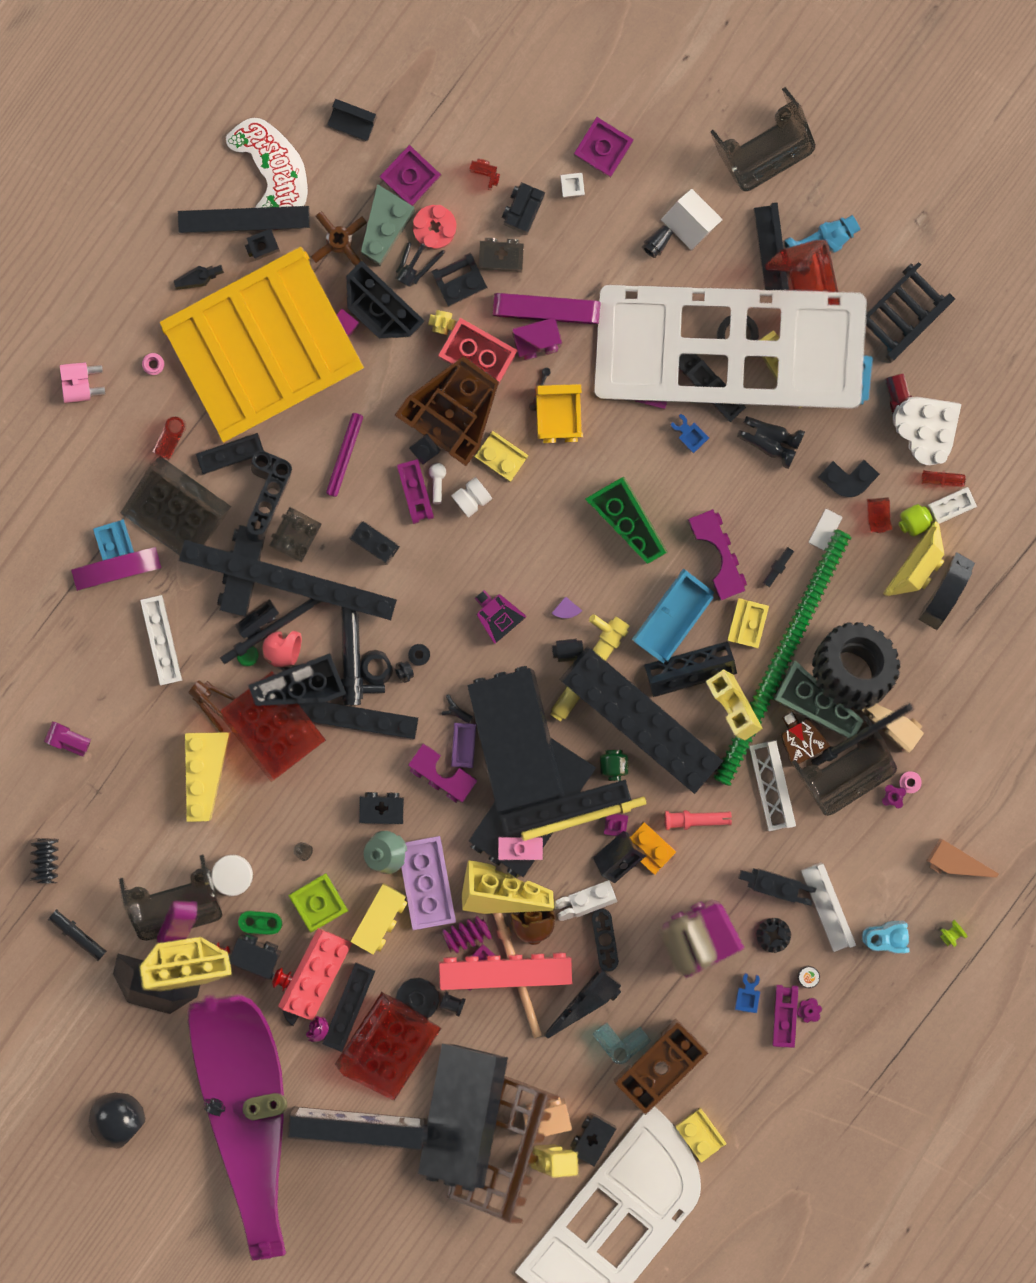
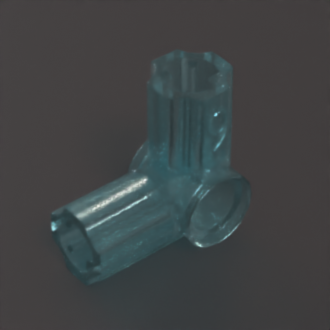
[592,1022,651,1064]

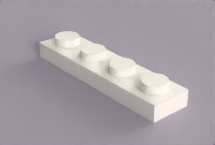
[140,595,182,685]

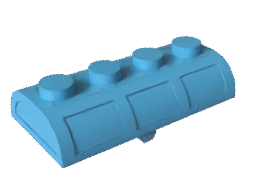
[631,569,715,663]

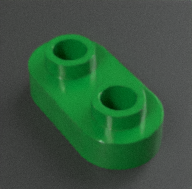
[238,910,283,935]

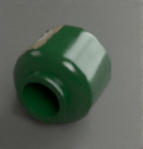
[600,750,629,781]

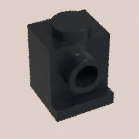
[245,228,280,260]

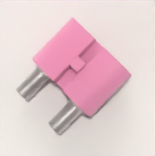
[60,362,105,403]

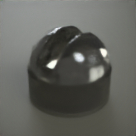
[293,842,313,861]

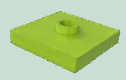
[288,873,349,933]

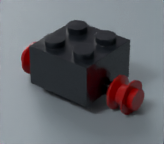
[216,933,293,992]

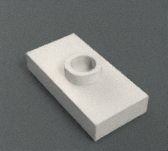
[928,487,977,524]

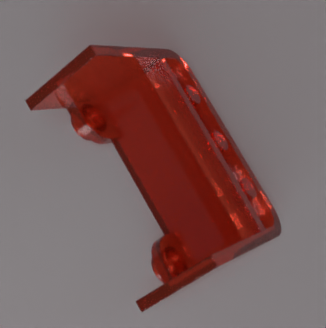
[766,240,840,306]

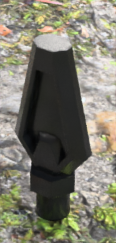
[174,265,224,290]

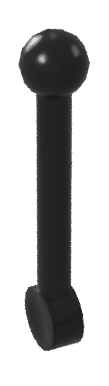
[529,368,551,411]

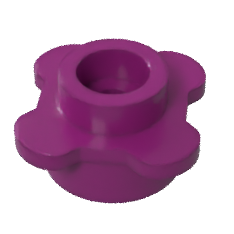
[882,785,906,809]

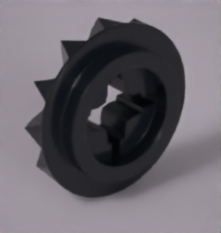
[756,918,791,953]

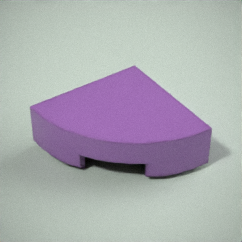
[552,597,582,618]

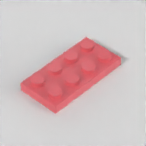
[278,928,352,1021]

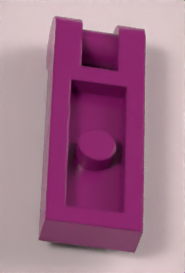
[397,459,434,524]
[772,985,798,1048]

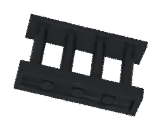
[865,262,955,363]

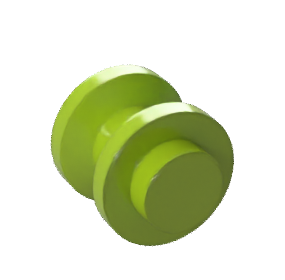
[940,920,968,947]

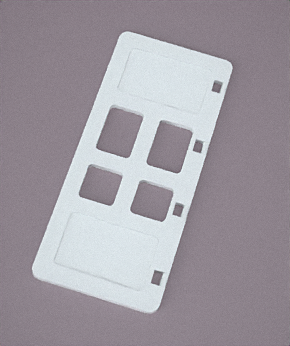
[595,285,866,408]

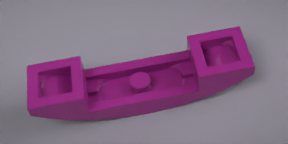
[71,547,162,591]

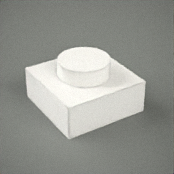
[560,173,585,198]

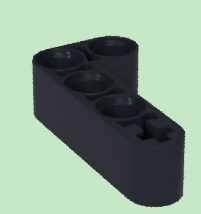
[246,451,292,542]

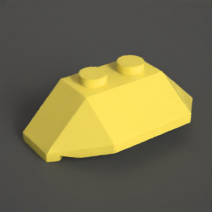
[883,522,944,596]
[140,937,232,991]

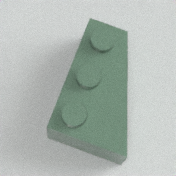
[361,184,415,266]

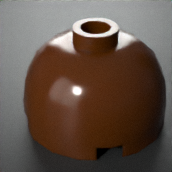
[511,911,555,945]

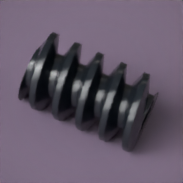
[30,838,59,883]

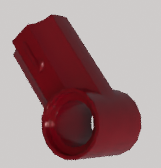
[885,373,912,414]

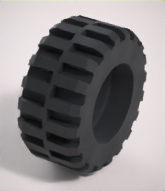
[812,622,901,710]

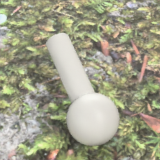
[429,463,446,504]

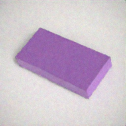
[451,723,476,768]

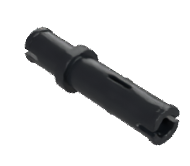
[48,909,107,961]

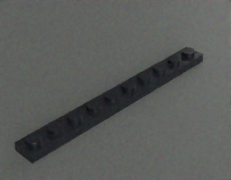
[179,540,397,621]

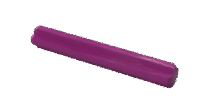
[326,413,363,497]

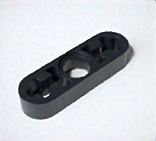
[592,908,619,972]

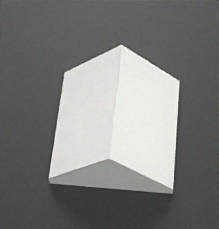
[661,189,723,251]

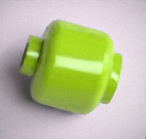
[898,504,933,537]

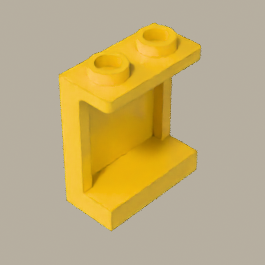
[535,384,583,443]

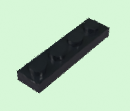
[322,962,376,1052]

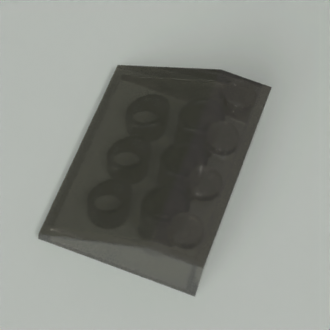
[121,456,231,556]

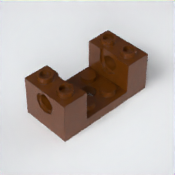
[614,1018,708,1115]

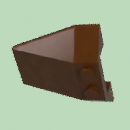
[395,356,499,466]

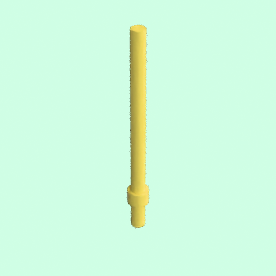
[521,796,646,841]

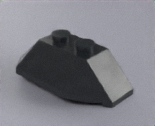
[346,260,425,339]
[113,953,200,1014]

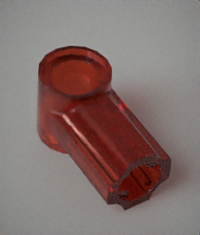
[153,416,187,460]

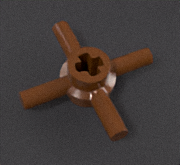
[311,211,367,266]

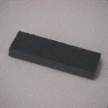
[196,433,264,475]

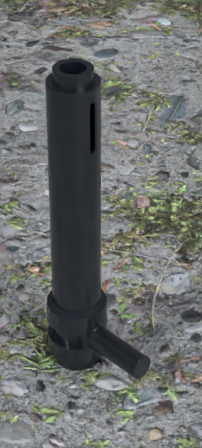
[341,587,385,705]

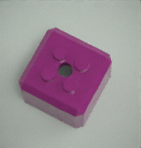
[662,899,744,978]

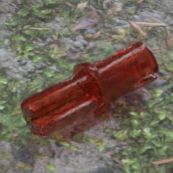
[921,470,966,488]

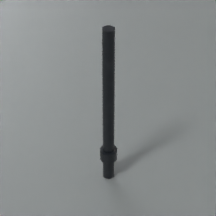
[220,598,322,665]
[811,703,913,767]

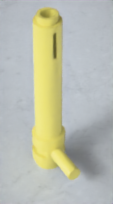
[550,614,630,722]

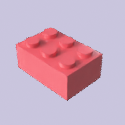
[438,318,517,386]

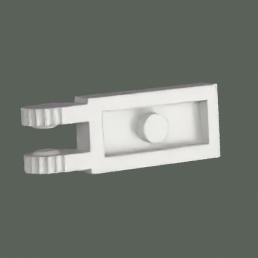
[554,880,617,921]

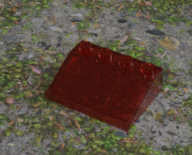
[220,671,326,783]
[335,992,441,1101]

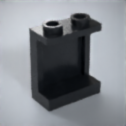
[350,521,400,565]

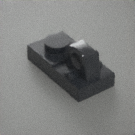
[235,599,279,639]

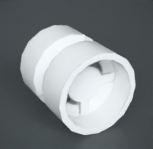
[451,477,493,518]

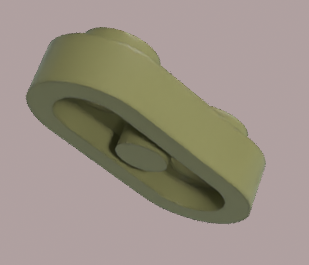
[243,1093,287,1120]

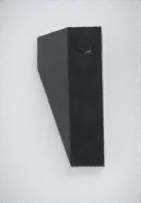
[248,653,346,706]
[544,967,621,1039]

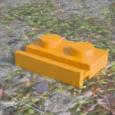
[630,822,676,875]

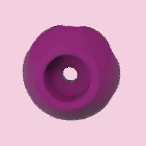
[306,1016,329,1042]

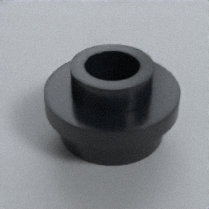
[408,644,430,666]

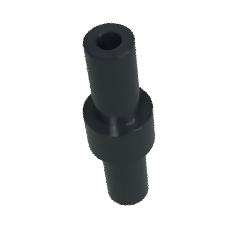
[763,547,794,588]

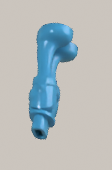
[784,215,861,276]

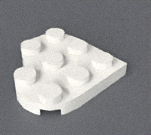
[893,397,961,465]

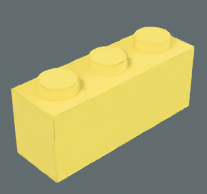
[351,883,408,955]

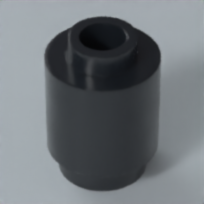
[552,638,584,662]

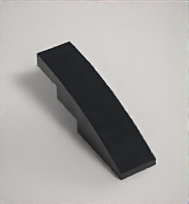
[679,354,746,423]

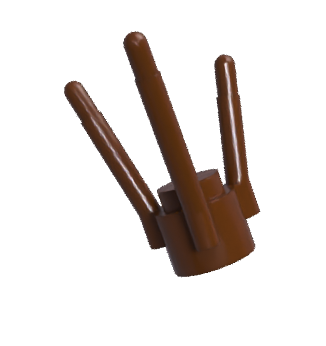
[189,680,236,732]

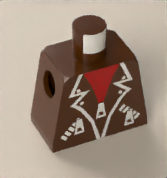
[780,712,830,767]

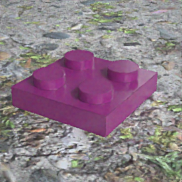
[574,117,634,178]
[379,145,441,206]

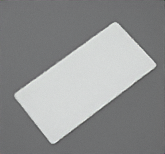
[809,509,842,550]

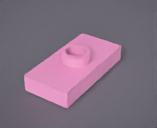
[498,837,543,860]

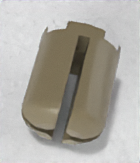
[659,912,716,975]

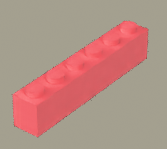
[439,952,572,990]

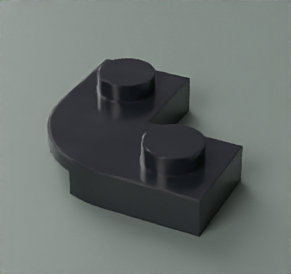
[818,460,880,497]

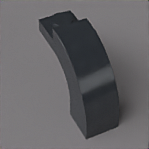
[918,552,975,630]

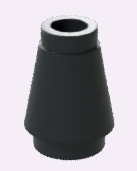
[642,225,673,258]

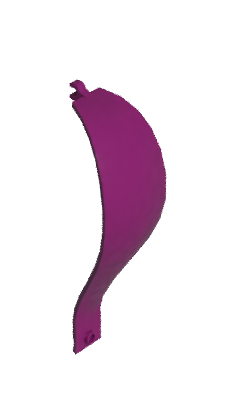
[188,995,286,1261]

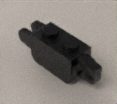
[738,868,817,906]

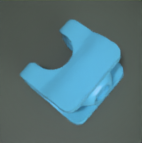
[862,920,910,953]

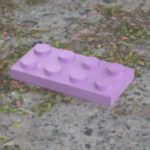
[401,836,456,930]

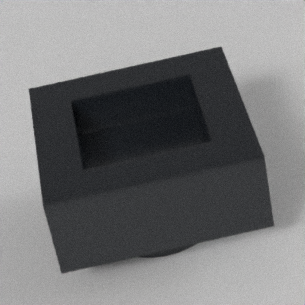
[409,434,441,465]

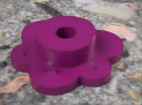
[797,998,822,1023]

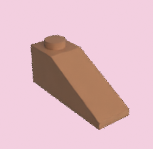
[927,838,999,878]

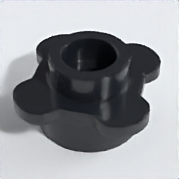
[395,661,414,683]
[204,1098,226,1116]

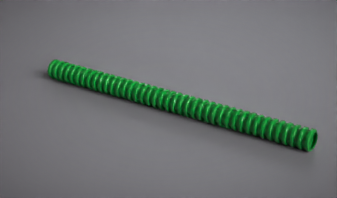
[713,529,852,786]

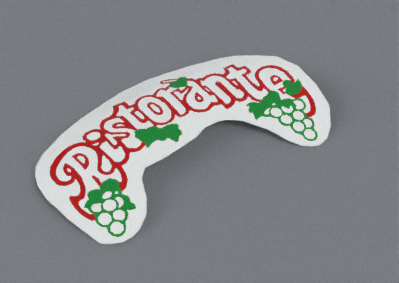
[226,118,308,208]

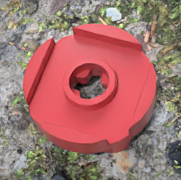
[413,205,456,249]

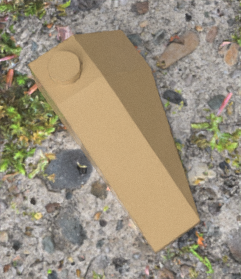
[859,704,924,753]

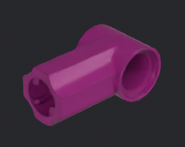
[44,721,91,757]

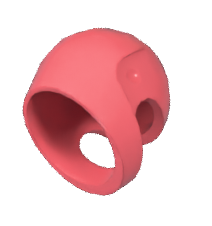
[262,631,302,667]

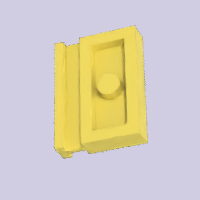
[475,431,529,482]
[727,598,769,648]
[675,1107,727,1163]

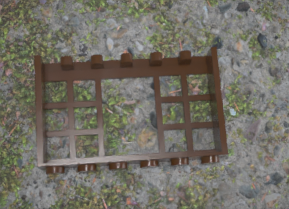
[447,1076,559,1224]

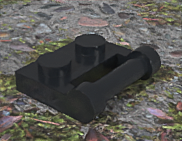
[431,252,488,307]

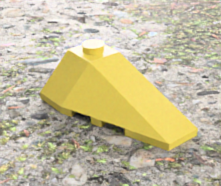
[462,860,554,914]

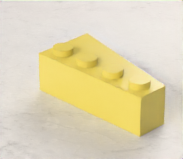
[185,732,231,822]

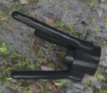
[396,242,445,287]

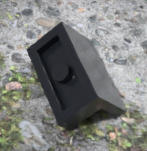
[327,98,377,141]
[593,831,646,884]

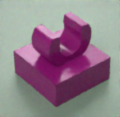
[604,814,628,836]

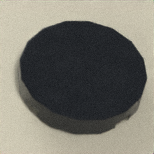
[396,977,439,1022]

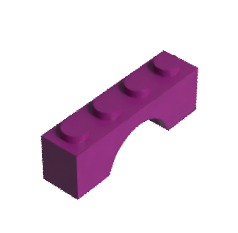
[688,509,747,601]

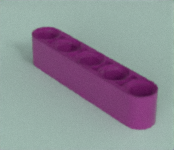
[492,293,601,324]

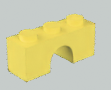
[706,669,763,740]
[529,1144,578,1177]

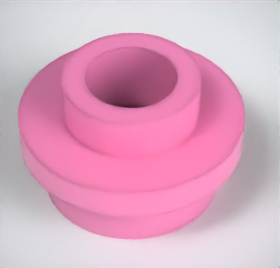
[142,353,164,375]
[899,771,922,793]

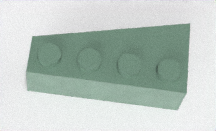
[773,661,863,738]

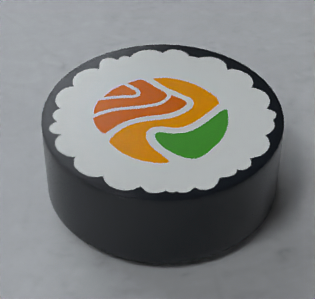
[797,966,820,988]

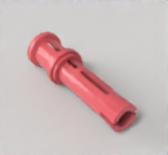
[664,810,732,830]

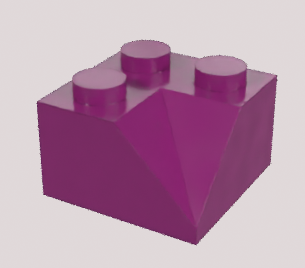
[512,318,562,361]

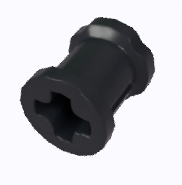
[439,991,466,1017]

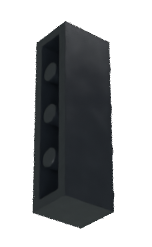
[217,525,267,616]

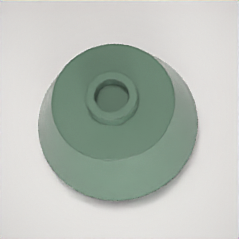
[364,831,407,874]

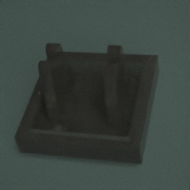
[269,507,322,563]

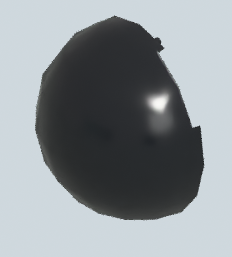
[89,1092,146,1149]

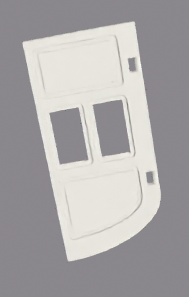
[515,1107,701,1283]

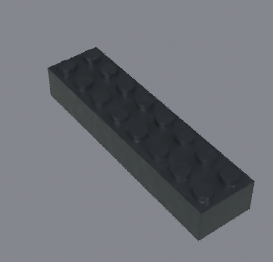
[559,646,723,794]

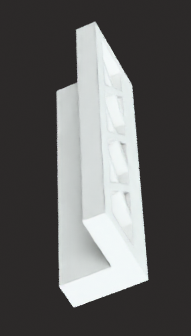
[749,740,796,831]
[801,862,856,952]

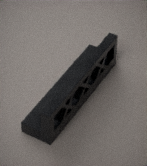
[754,202,789,291]
[644,641,737,697]

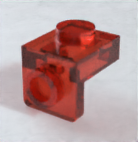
[470,159,500,191]
[867,497,892,533]

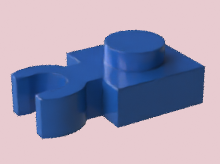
[670,414,709,454]
[735,973,760,1013]

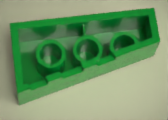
[585,477,668,564]

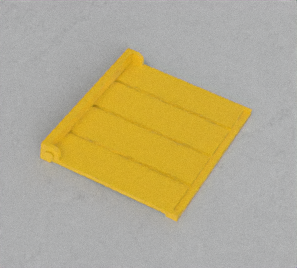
[160,247,364,443]

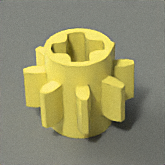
[428,310,456,335]

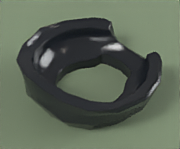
[360,650,393,685]

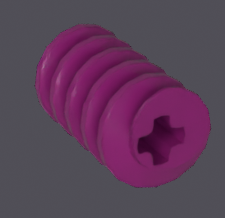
[442,915,492,953]

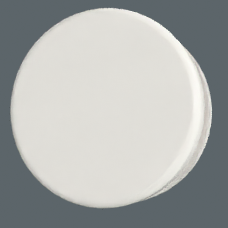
[211,855,253,896]

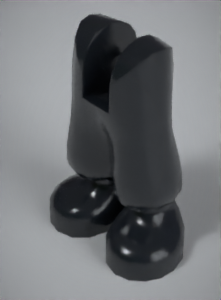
[737,416,805,469]

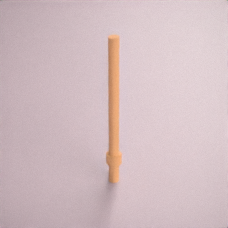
[493,913,542,1038]

